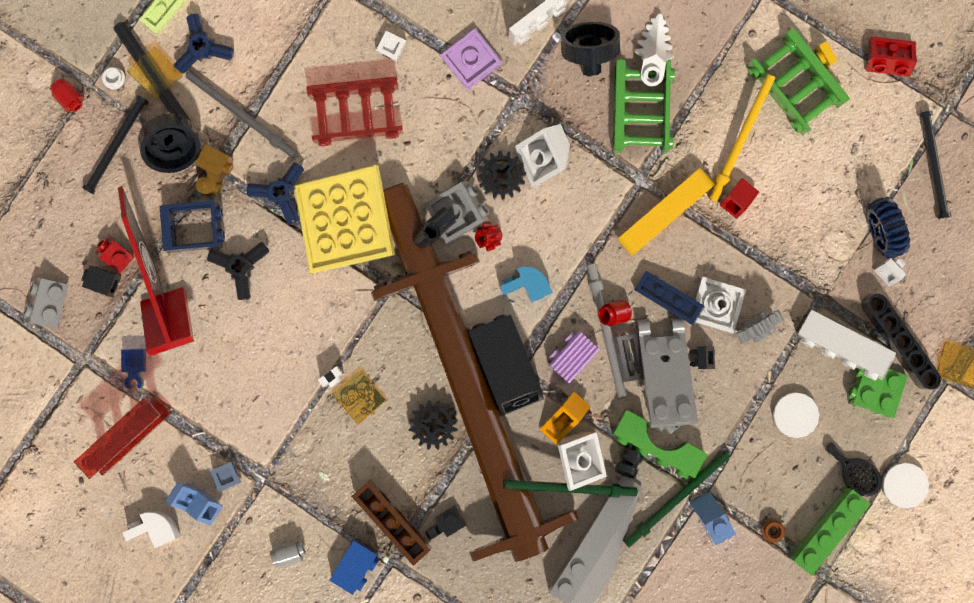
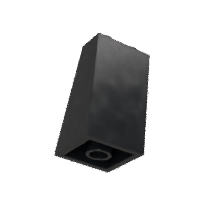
[468,314,544,416]

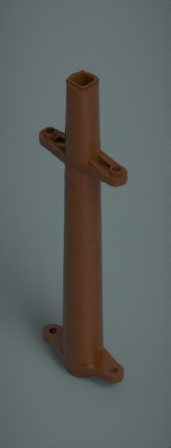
[371,183,579,562]

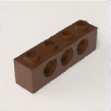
[351,479,432,566]

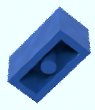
[329,538,379,595]

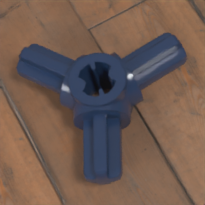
[174,14,234,74]
[247,162,304,224]

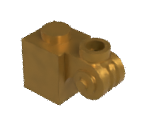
[195,144,234,196]

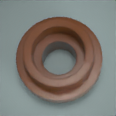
[761,519,785,543]

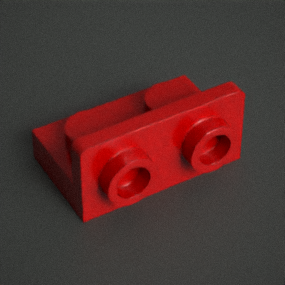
[866,36,917,77]

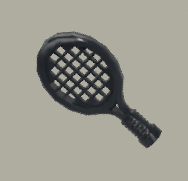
[825,442,882,497]

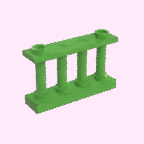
[747,28,850,136]
[612,59,675,155]

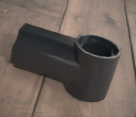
[412,207,456,248]

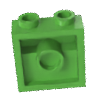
[848,368,908,418]

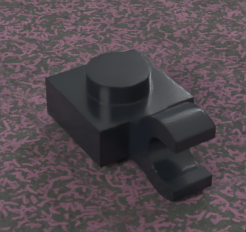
[425,505,467,540]

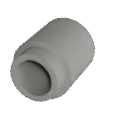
[270,539,306,568]

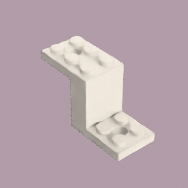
[508,0,568,46]

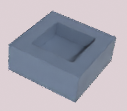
[210,461,241,492]

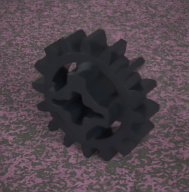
[477,151,526,201]
[409,400,458,450]

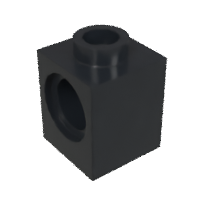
[82,265,122,297]

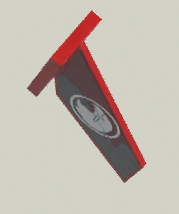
[118,186,194,356]

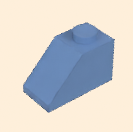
[689,491,736,545]

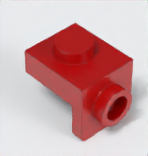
[95,236,135,274]

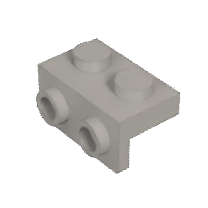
[23,277,68,329]

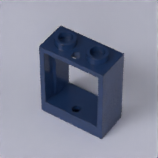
[159,201,225,253]

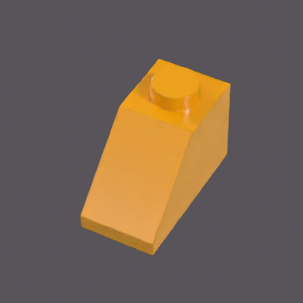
[539,392,591,445]

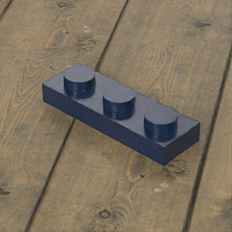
[634,271,705,326]

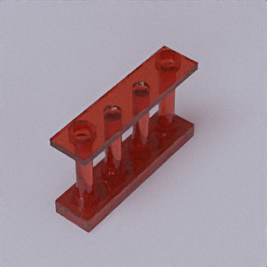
[306,76,404,146]
[74,397,172,479]

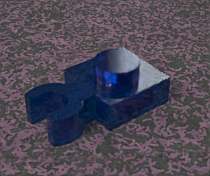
[121,349,146,388]

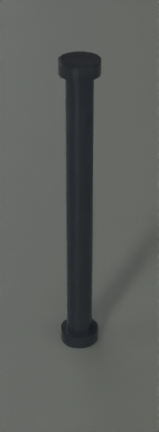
[82,95,149,195]
[919,111,952,220]

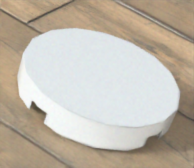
[772,392,819,438]
[881,462,929,509]

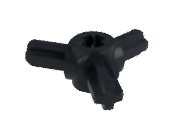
[207,242,269,301]

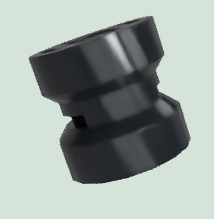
[615,448,644,479]

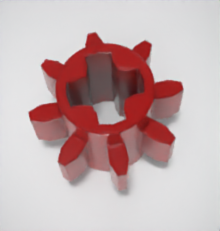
[475,222,503,251]

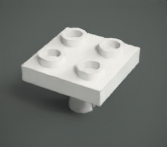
[695,277,746,334]

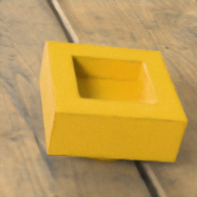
[814,41,838,69]

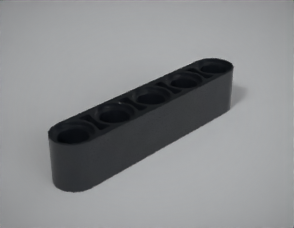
[862,294,941,390]

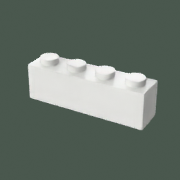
[798,310,896,381]

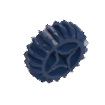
[866,197,911,259]

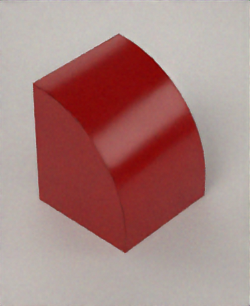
[720,178,759,219]

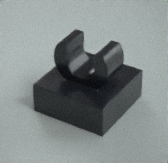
[689,346,715,369]

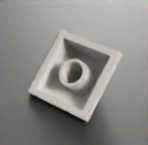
[514,124,570,188]
[558,432,607,491]

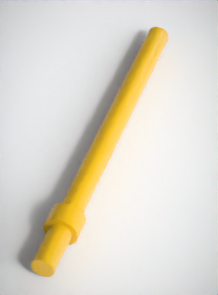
[709,74,776,202]

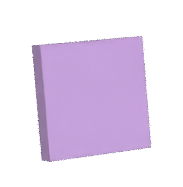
[440,28,503,91]

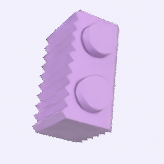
[548,331,600,383]

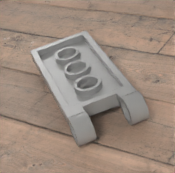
[637,317,698,428]

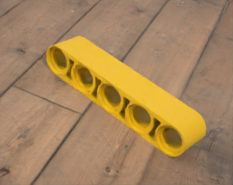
[617,168,715,256]

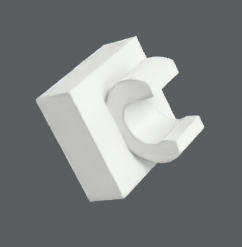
[874,257,906,287]

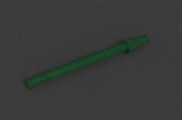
[623,450,731,548]
[503,479,638,498]

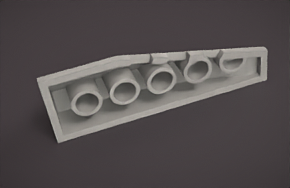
[548,475,642,603]

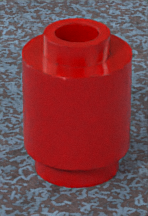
[50,78,84,112]
[598,300,632,326]

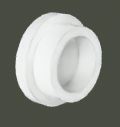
[102,67,125,90]

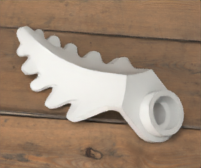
[635,13,674,86]

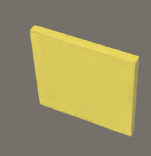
[294,165,395,274]

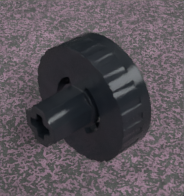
[560,22,620,77]
[138,114,201,173]

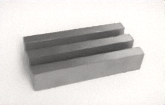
[613,333,644,383]

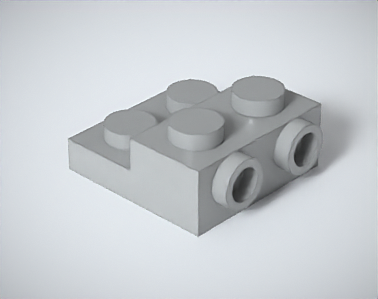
[425,181,489,243]

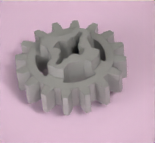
[735,310,784,344]

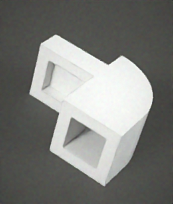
[123,510,181,548]

